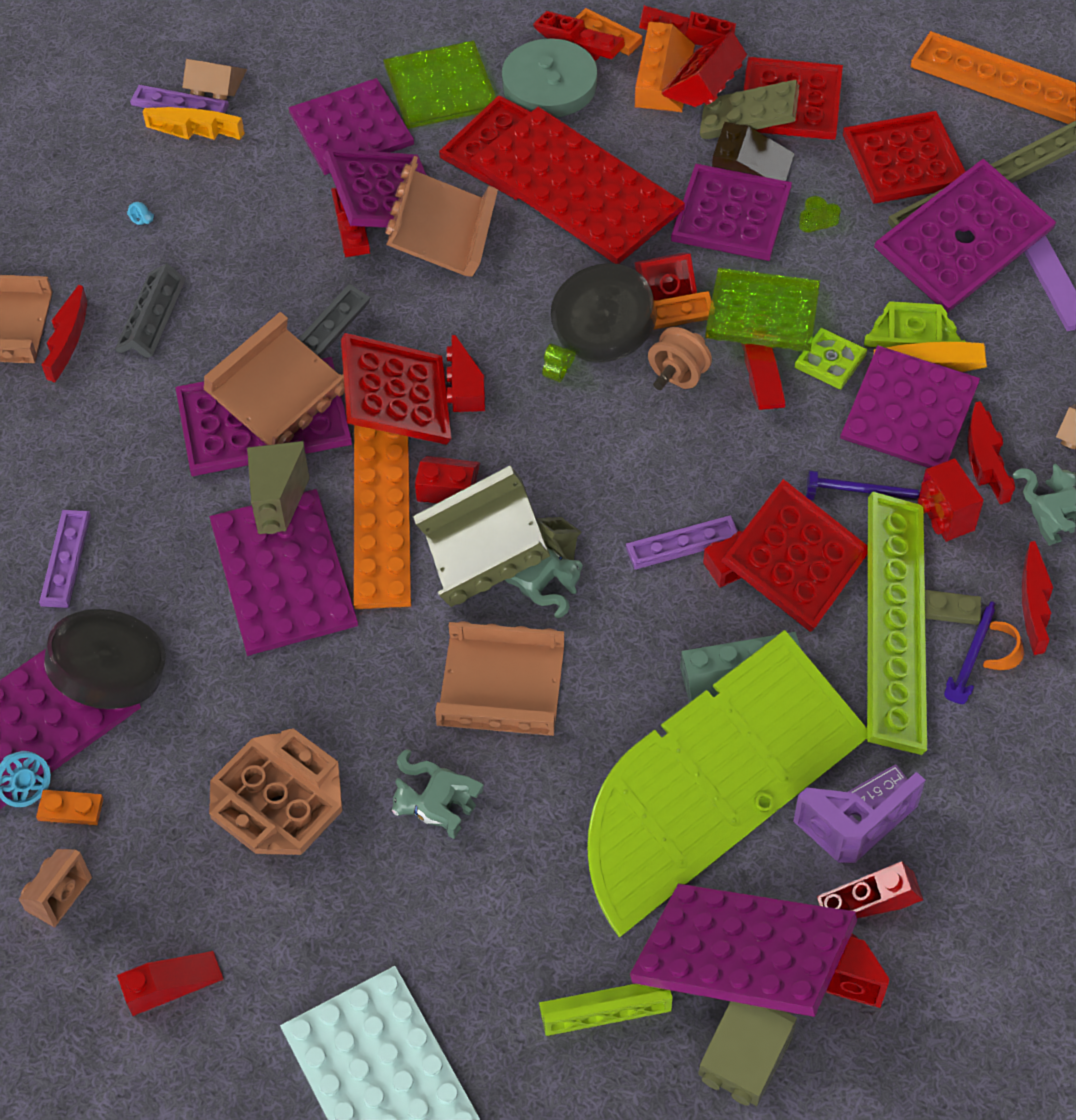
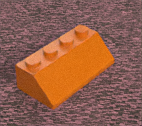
[635,22,695,112]

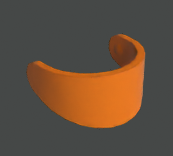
[983,621,1024,670]

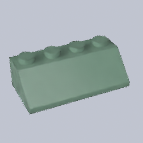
[680,632,800,703]

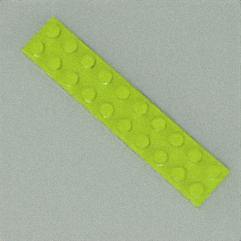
[867,492,927,755]

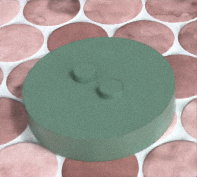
[502,39,597,118]

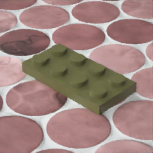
[700,80,799,139]

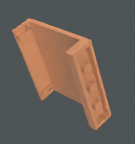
[385,156,498,277]
[0,275,53,363]
[204,312,345,445]
[435,621,564,736]

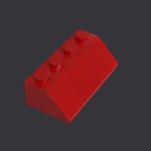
[661,31,747,107]

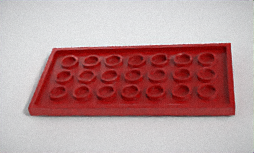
[471,106,685,265]

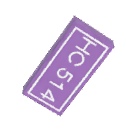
[848,764,907,807]

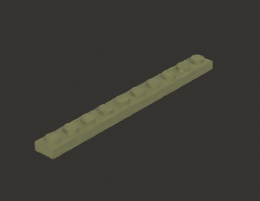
[888,121,1076,229]

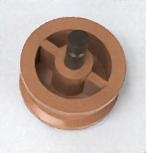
[648,327,712,391]

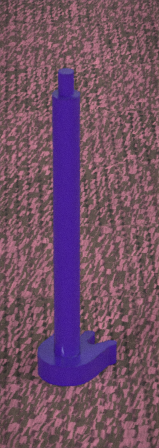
[806,470,920,500]
[944,601,995,704]

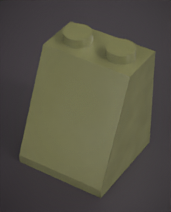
[247,441,310,534]
[698,1001,797,1106]

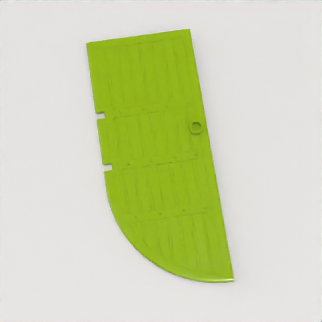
[587,630,867,938]

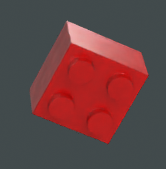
[917,458,984,542]

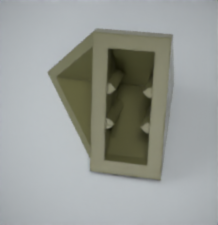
[537,517,582,560]

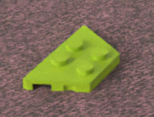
[864,301,966,348]

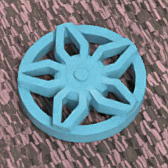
[0,751,51,807]

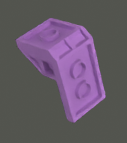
[793,772,926,863]

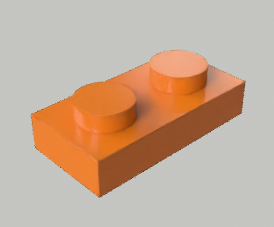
[36,790,104,825]

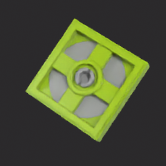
[795,328,867,390]

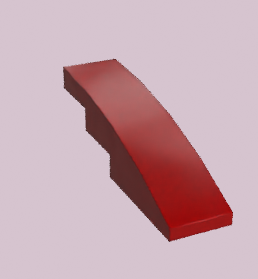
[41,285,88,383]
[740,328,786,410]
[1022,541,1053,655]

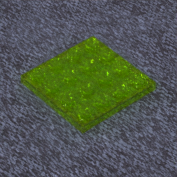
[383,40,496,129]
[705,268,820,352]

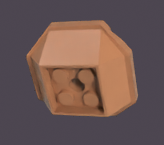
[209,728,343,855]

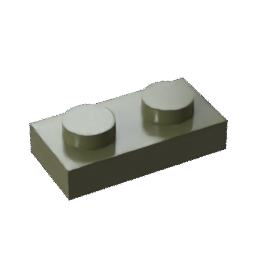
[925,590,981,625]

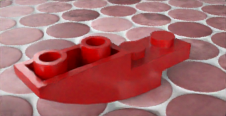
[639,5,736,46]
[533,11,625,61]
[331,188,370,258]
[967,401,1015,505]

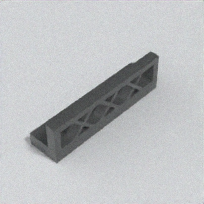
[114,263,186,358]
[298,283,370,357]

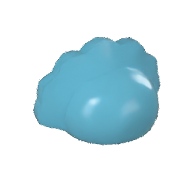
[127,202,154,225]

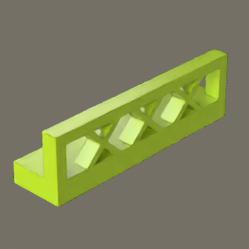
[539,984,673,1036]

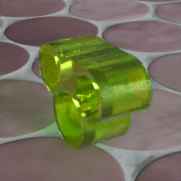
[799,196,841,233]
[542,343,576,383]

